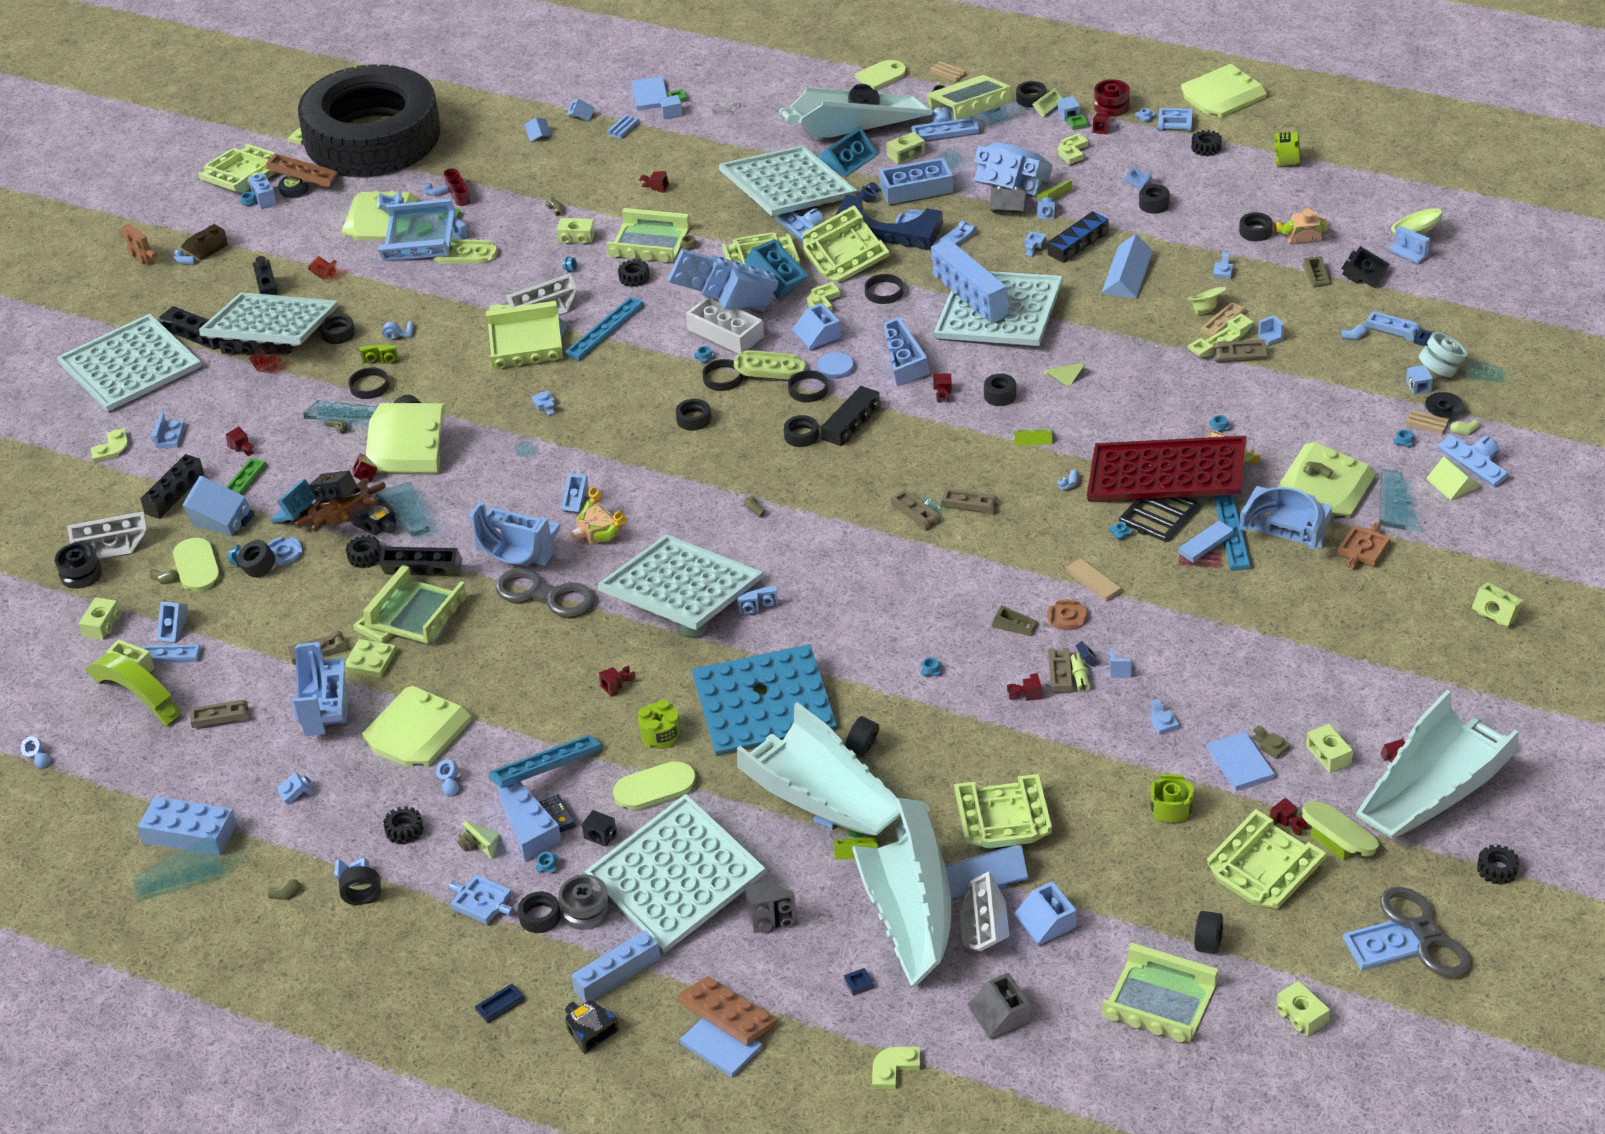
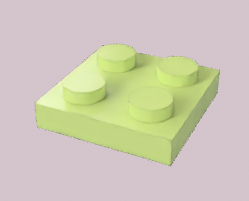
[345,639,397,678]

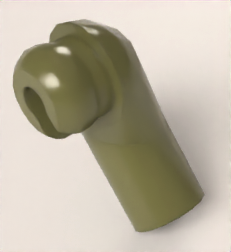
[545,198,563,216]
[325,417,347,433]
[1303,461,1333,478]
[744,496,766,517]
[150,569,179,584]
[268,879,300,899]

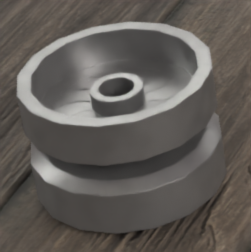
[559,874,610,930]

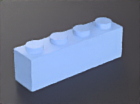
[571,930,660,1003]

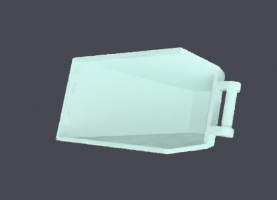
[779,87,933,140]

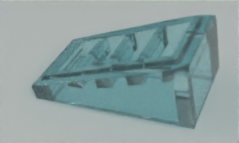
[978,94,1001,125]
[937,148,963,169]
[1465,358,1504,383]

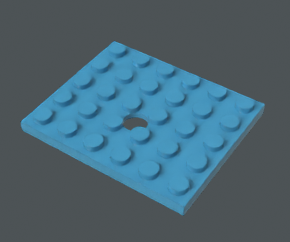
[692,644,837,756]

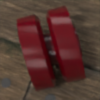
[1094,79,1130,117]

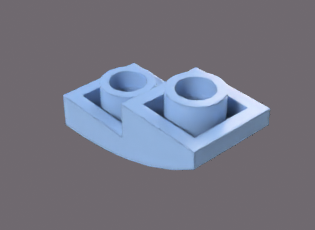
[738,586,778,615]

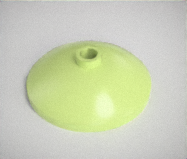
[1391,208,1443,236]

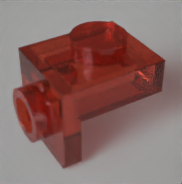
[308,256,337,280]
[249,348,282,372]

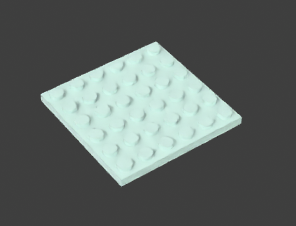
[719,145,857,216]
[934,271,1063,346]
[199,292,339,346]
[57,314,202,412]
[598,534,763,630]
[584,794,767,954]

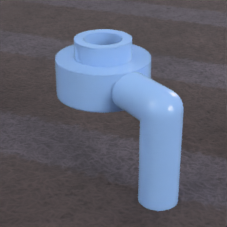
[382,321,414,340]

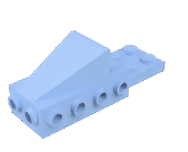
[668,249,778,312]

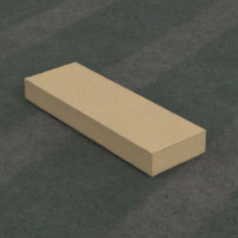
[1200,302,1246,337]
[1066,558,1121,601]

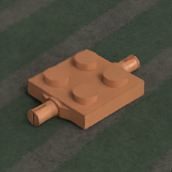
[120,223,158,265]
[1337,522,1390,569]

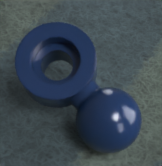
[859,182,879,202]

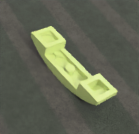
[1187,313,1253,357]

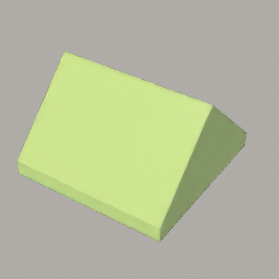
[1426,457,1482,500]

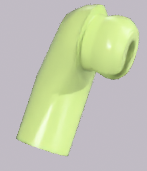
[1451,420,1480,435]

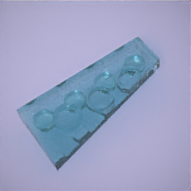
[303,400,378,420]
[1379,468,1419,531]
[375,482,430,537]
[132,834,223,899]

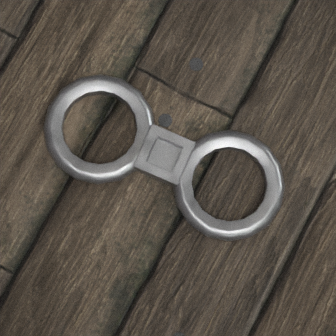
[495,568,593,617]
[1380,887,1470,977]

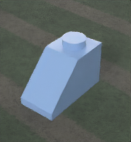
[157,601,188,642]

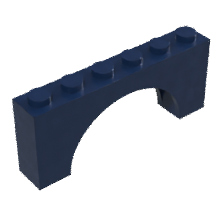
[836,195,943,249]

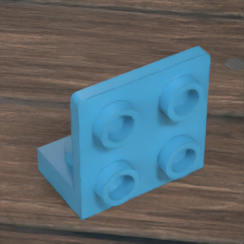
[270,479,315,523]

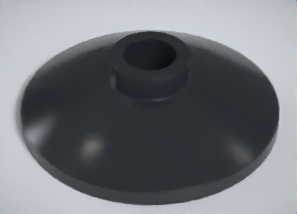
[1425,392,1464,418]

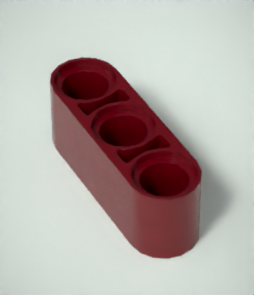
[444,168,470,206]

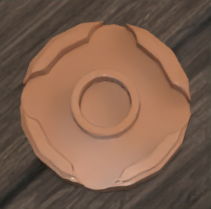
[1047,599,1087,631]

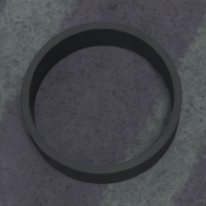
[865,274,903,304]
[702,359,743,391]
[348,367,389,399]
[788,370,828,403]

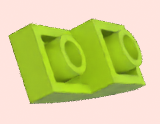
[359,344,399,364]

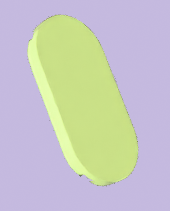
[432,239,498,264]
[734,350,806,380]
[173,538,220,592]
[613,762,696,810]
[1301,801,1379,856]

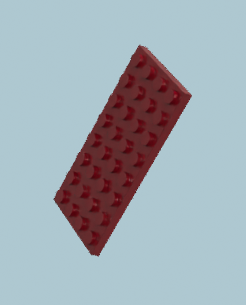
[1087,435,1247,501]

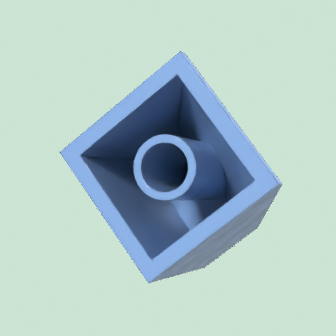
[182,476,250,536]

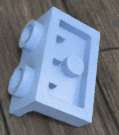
[1389,226,1430,263]
[151,413,185,448]

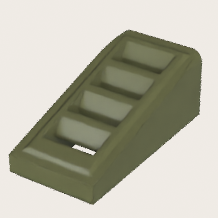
[1303,256,1331,287]
[991,605,1038,636]

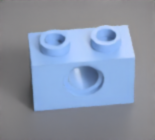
[248,173,277,209]

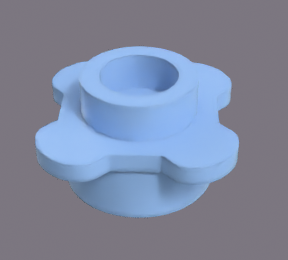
[1135,108,1155,122]

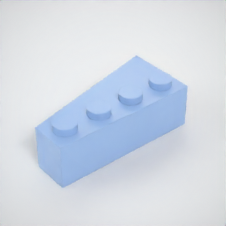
[883,317,930,386]

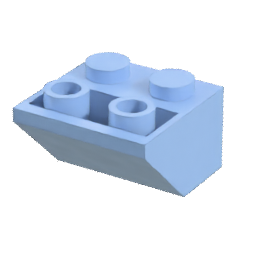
[793,303,841,350]
[1015,881,1076,946]

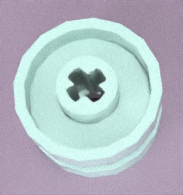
[1418,332,1468,377]

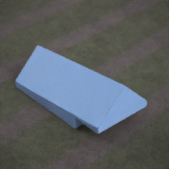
[1102,234,1153,299]
[945,845,1028,901]

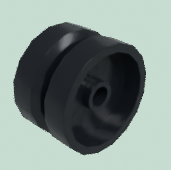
[54,542,102,589]

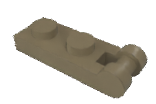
[1213,340,1267,363]
[941,488,998,515]
[891,489,940,530]
[288,631,347,665]
[1048,648,1072,692]
[190,700,249,728]

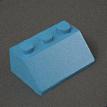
[817,127,878,177]
[744,239,809,299]

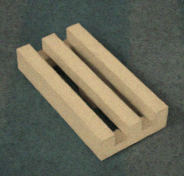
[930,61,965,82]
[1406,410,1449,435]

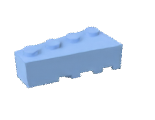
[497,782,561,862]

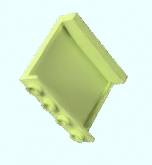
[486,301,563,368]

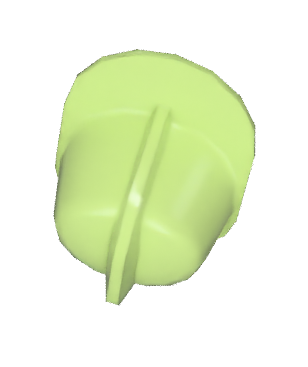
[1187,287,1227,315]

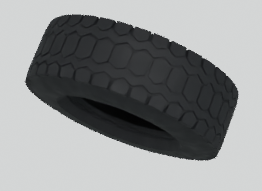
[298,64,440,176]

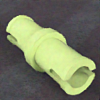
[1070,653,1091,692]

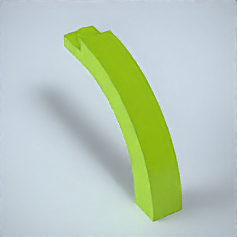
[85,653,182,726]

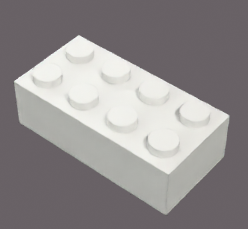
[686,297,764,354]

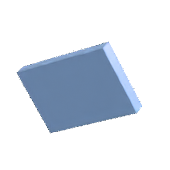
[631,76,667,110]
[1207,732,1274,791]
[1343,921,1420,971]
[680,1018,763,1078]

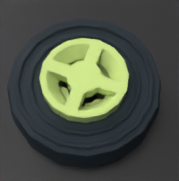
[278,176,308,198]

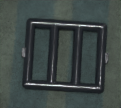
[1119,497,1200,542]

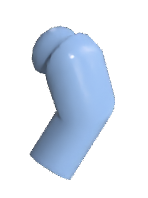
[424,183,449,196]
[174,250,196,265]
[1341,324,1367,340]
[1058,470,1079,491]

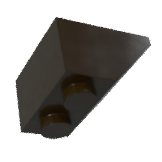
[181,224,228,260]

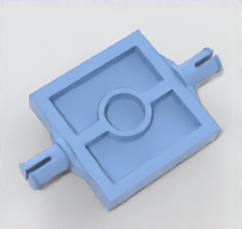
[448,874,514,925]

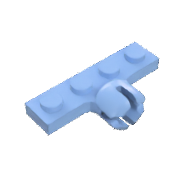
[911,107,979,141]
[775,209,824,244]
[1438,434,1508,488]

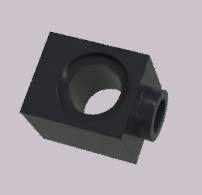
[582,810,617,847]

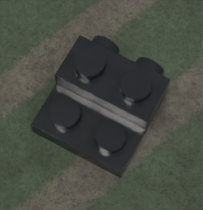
[1341,246,1390,288]

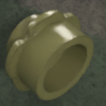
[680,235,697,249]
[457,831,476,851]

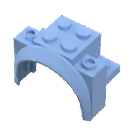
[974,142,1053,196]
[1239,486,1332,550]
[469,502,560,567]
[292,642,349,736]

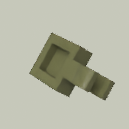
[1252,725,1290,759]

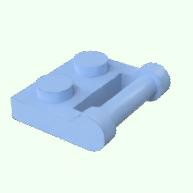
[1158,108,1192,131]

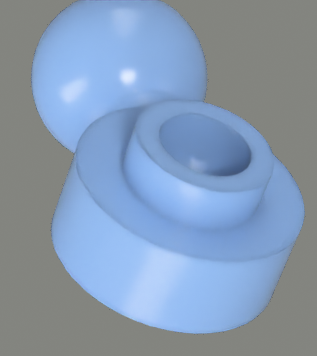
[21,736,51,769]
[436,759,459,796]

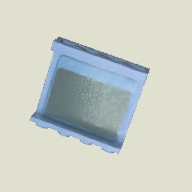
[378,199,456,261]

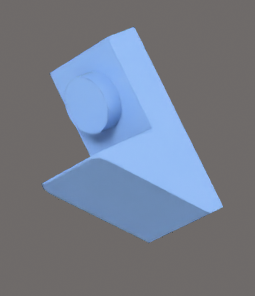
[561,473,589,513]

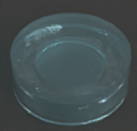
[514,441,533,457]
[922,494,941,510]

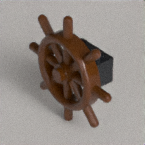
[295,470,386,532]

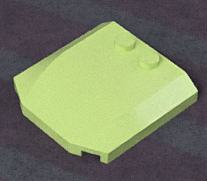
[1181,64,1267,117]
[198,144,281,193]
[342,191,420,241]
[803,205,890,283]
[722,233,800,265]
[366,403,445,474]
[1279,442,1376,518]
[362,686,472,767]
[954,774,1052,848]
[1207,809,1326,909]

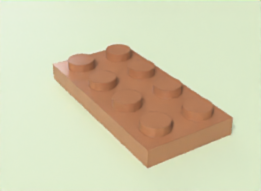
[265,153,338,187]
[677,976,777,1046]

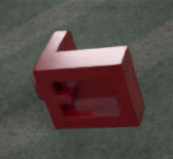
[352,453,377,483]

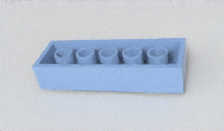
[931,239,1009,324]

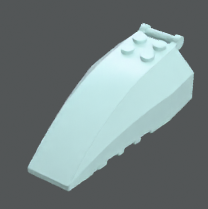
[1356,690,1519,838]
[737,702,901,835]
[852,798,951,987]

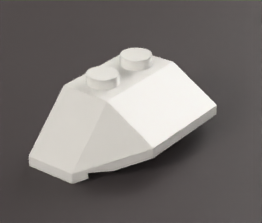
[506,273,577,315]
[67,512,147,559]
[959,872,1009,952]

